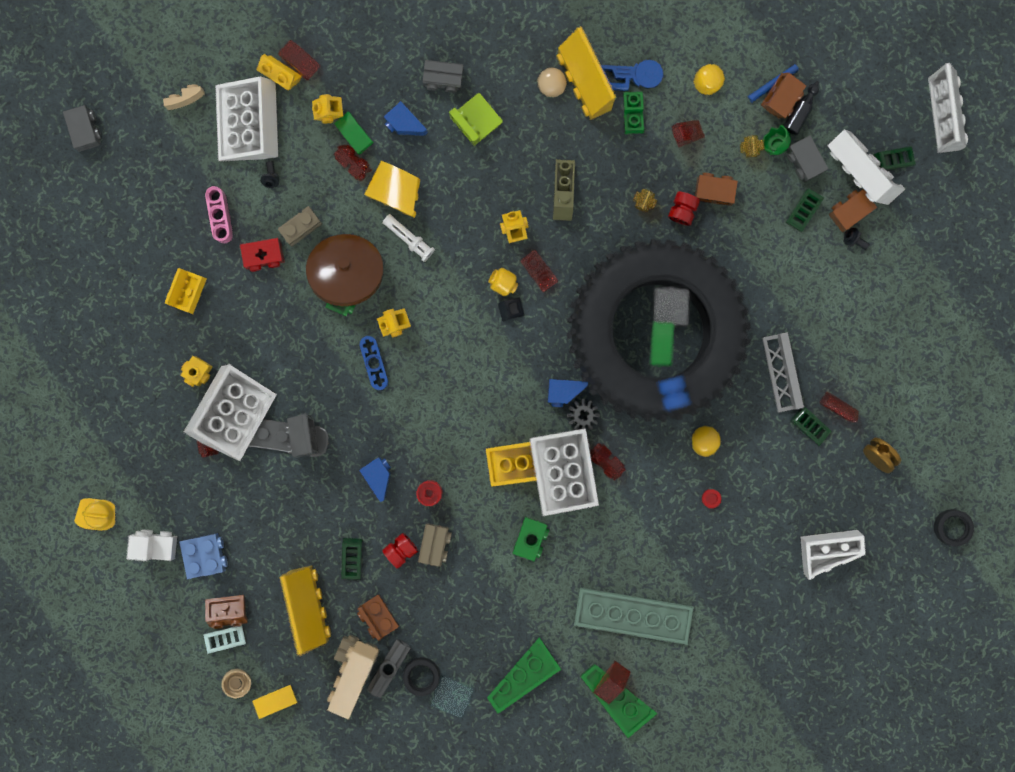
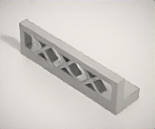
[762,332,804,412]

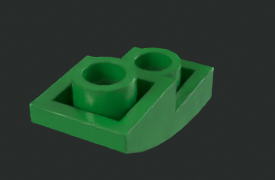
[623,92,644,134]
[334,111,374,155]
[651,322,674,366]

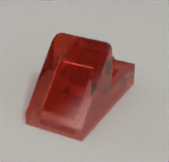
[671,120,705,148]

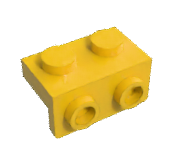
[257,54,302,91]
[165,268,207,314]

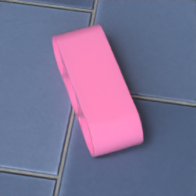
[205,186,233,243]

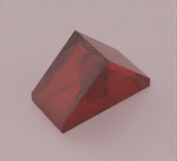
[593,660,631,704]

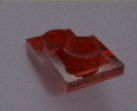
[277,40,321,80]
[519,249,558,292]

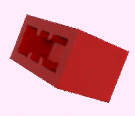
[240,238,285,272]

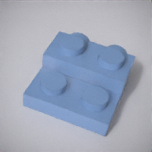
[179,533,228,579]

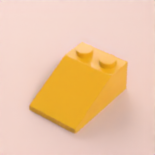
[486,442,536,487]

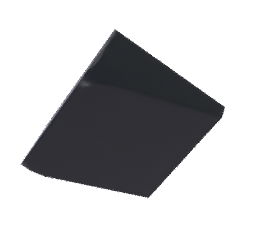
[498,297,525,321]

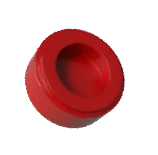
[702,489,721,508]

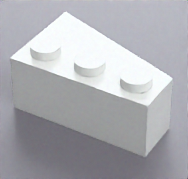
[801,530,865,580]

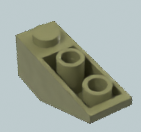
[553,160,575,221]

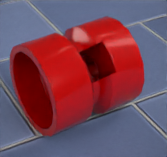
[668,191,700,226]
[416,480,443,506]
[382,533,418,569]

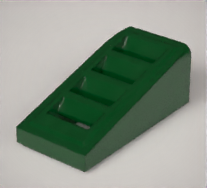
[873,146,916,171]
[786,188,824,232]
[790,406,832,446]
[341,538,362,580]

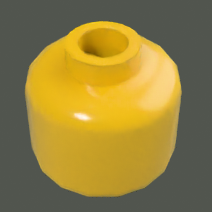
[488,268,518,296]

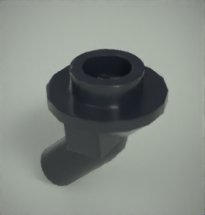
[260,161,280,188]
[843,228,870,250]

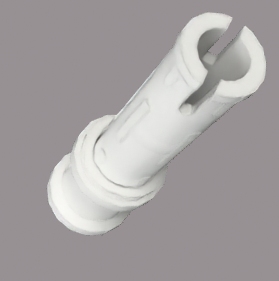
[382,214,435,262]

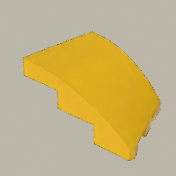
[364,161,420,218]

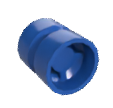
[658,376,690,410]

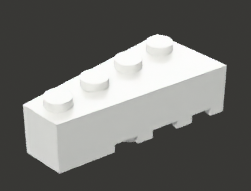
[828,129,905,205]

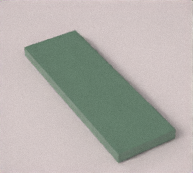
[574,587,694,645]

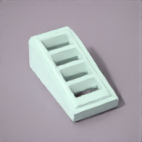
[203,626,246,654]

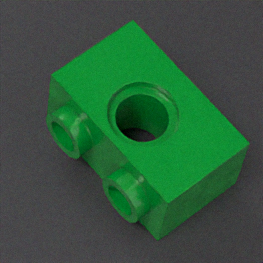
[513,516,549,562]

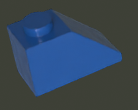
[384,101,428,135]
[548,379,588,407]
[359,457,391,502]

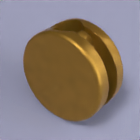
[863,437,901,473]

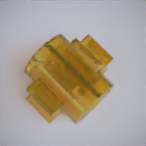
[740,135,764,157]
[633,189,657,212]

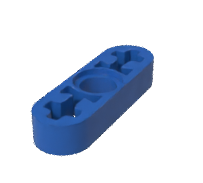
[360,336,388,390]

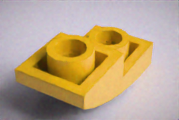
[252,685,297,719]

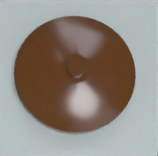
[306,234,384,306]

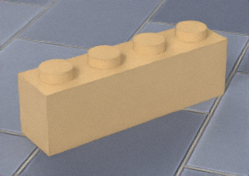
[327,640,379,720]

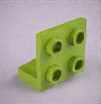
[449,93,503,146]

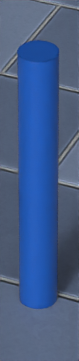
[748,64,799,103]

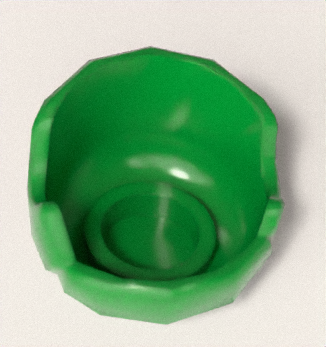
[762,125,791,155]

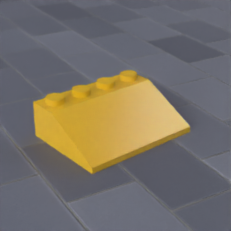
[556,27,616,120]
[280,565,331,655]

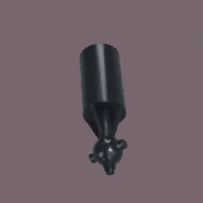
[783,81,819,136]

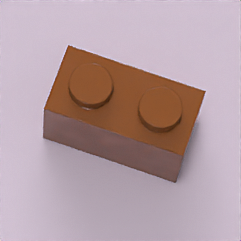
[760,72,806,118]
[695,173,738,206]
[829,189,877,232]

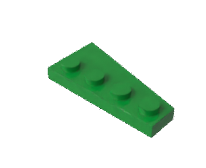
[487,637,561,714]
[580,664,658,738]

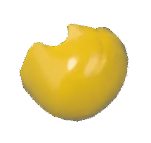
[694,64,725,95]
[692,426,721,457]

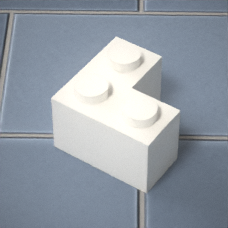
[127,529,177,561]

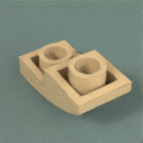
[163,85,205,110]

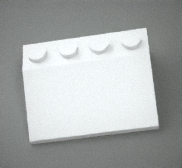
[928,63,968,153]
[216,76,278,161]
[184,364,277,461]
[530,429,599,516]

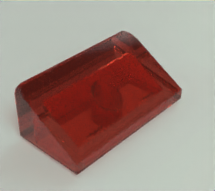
[820,391,859,423]

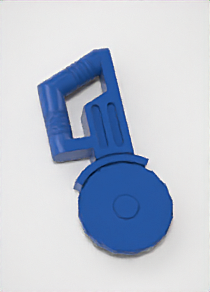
[600,60,663,91]

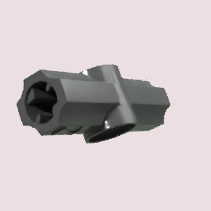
[367,639,411,698]

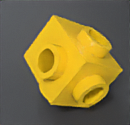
[312,94,343,124]
[500,210,529,243]
[377,308,411,338]
[181,356,213,387]

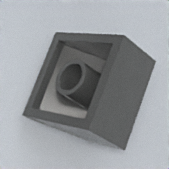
[285,414,319,458]

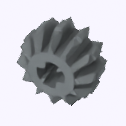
[567,399,600,430]

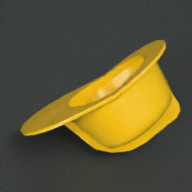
[74,498,115,531]

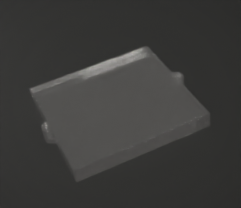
[654,287,689,325]

